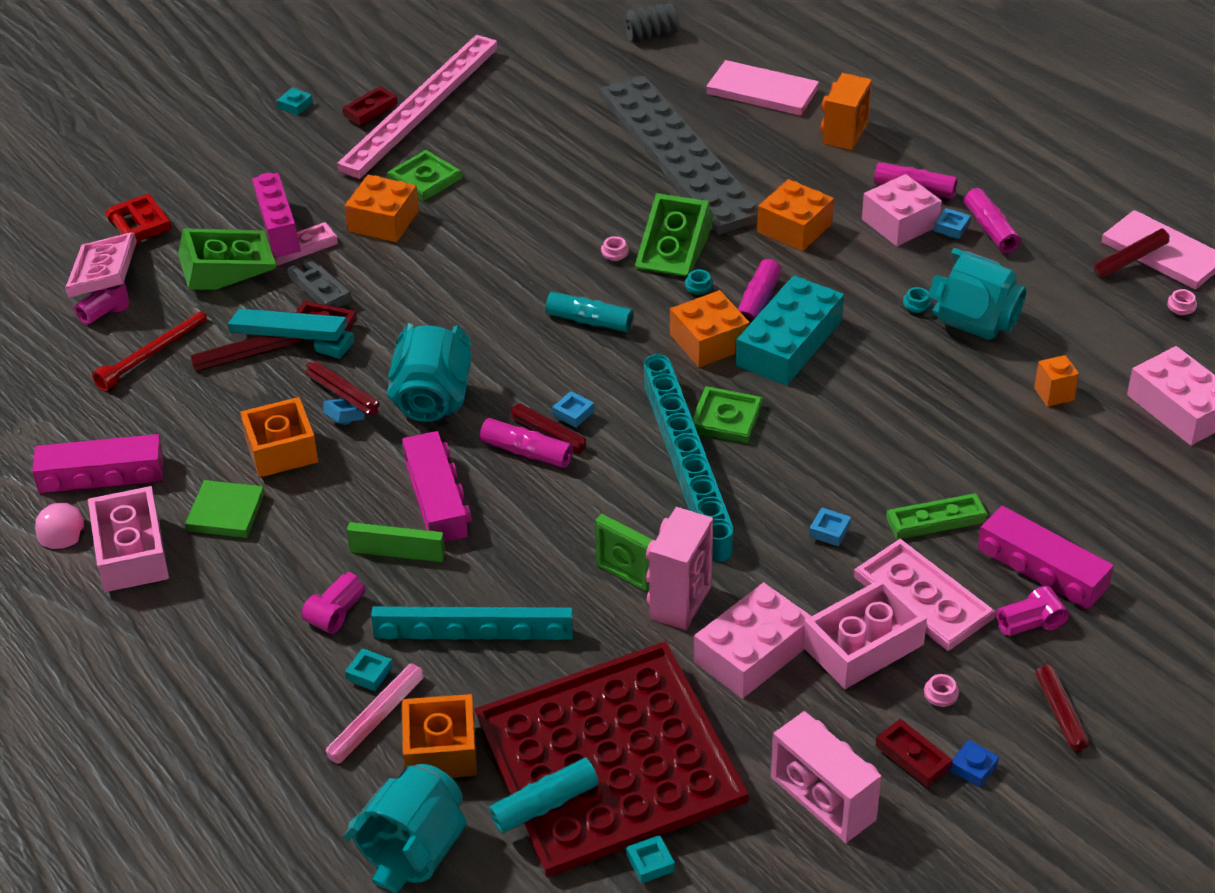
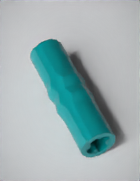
[545,291,634,333]
[488,757,599,834]

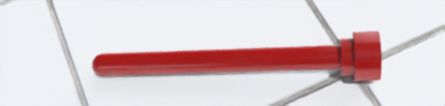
[92,312,207,392]

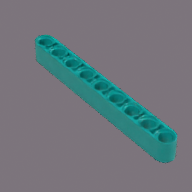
[644,354,733,562]

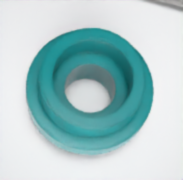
[685,269,713,295]
[903,287,932,313]

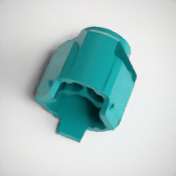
[928,248,1027,340]
[387,323,472,422]
[342,764,467,893]

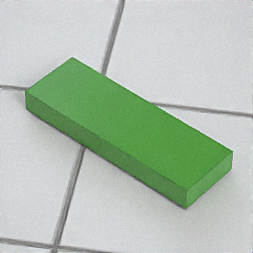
[886,493,988,540]
[347,522,446,563]

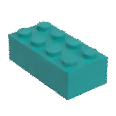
[736,275,844,386]

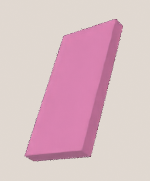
[706,60,819,116]
[1101,210,1215,290]
[65,232,137,298]
[854,539,995,651]

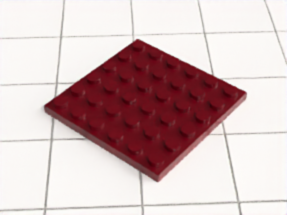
[474,641,749,878]

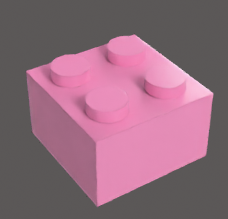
[862,174,942,246]

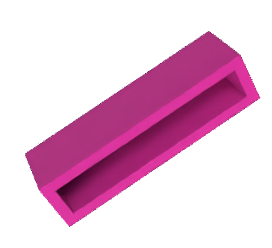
[252,173,301,258]
[402,431,472,542]
[32,434,164,493]
[977,506,1114,610]

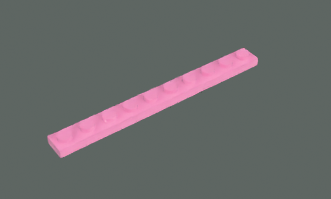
[337,35,498,179]

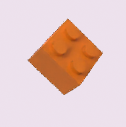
[820,73,872,150]
[344,175,419,242]
[757,179,834,252]
[670,290,750,368]
[240,397,318,478]
[402,694,477,778]

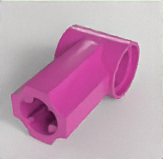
[73,280,130,326]
[301,572,366,634]
[996,586,1069,636]

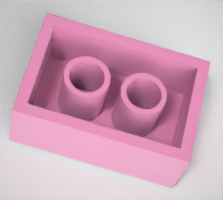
[1127,346,1215,446]
[88,486,169,593]
[646,507,713,631]
[803,577,927,689]
[694,582,811,699]
[771,711,882,843]

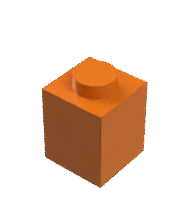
[1034,355,1079,407]

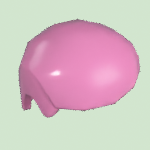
[35,503,85,549]

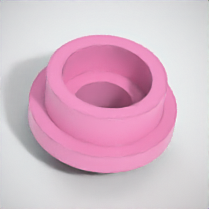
[601,236,629,261]
[1167,289,1197,315]
[924,674,959,707]

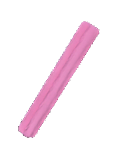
[326,663,424,764]

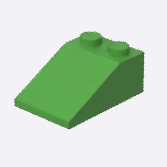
[635,193,714,277]
[178,228,276,291]

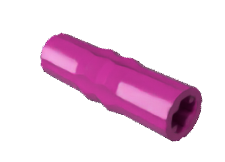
[874,162,958,199]
[964,188,1021,253]
[738,259,782,324]
[480,418,573,469]

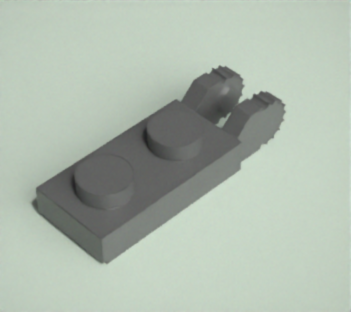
[287,258,352,308]

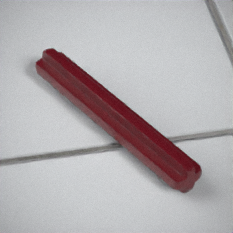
[191,335,304,371]
[305,361,380,416]

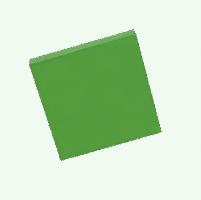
[387,150,462,201]
[692,386,763,444]
[185,480,265,538]
[595,513,653,592]

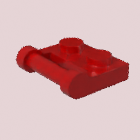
[105,193,172,247]

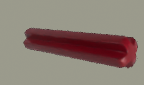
[1094,228,1170,278]
[511,403,587,454]
[1035,664,1089,752]

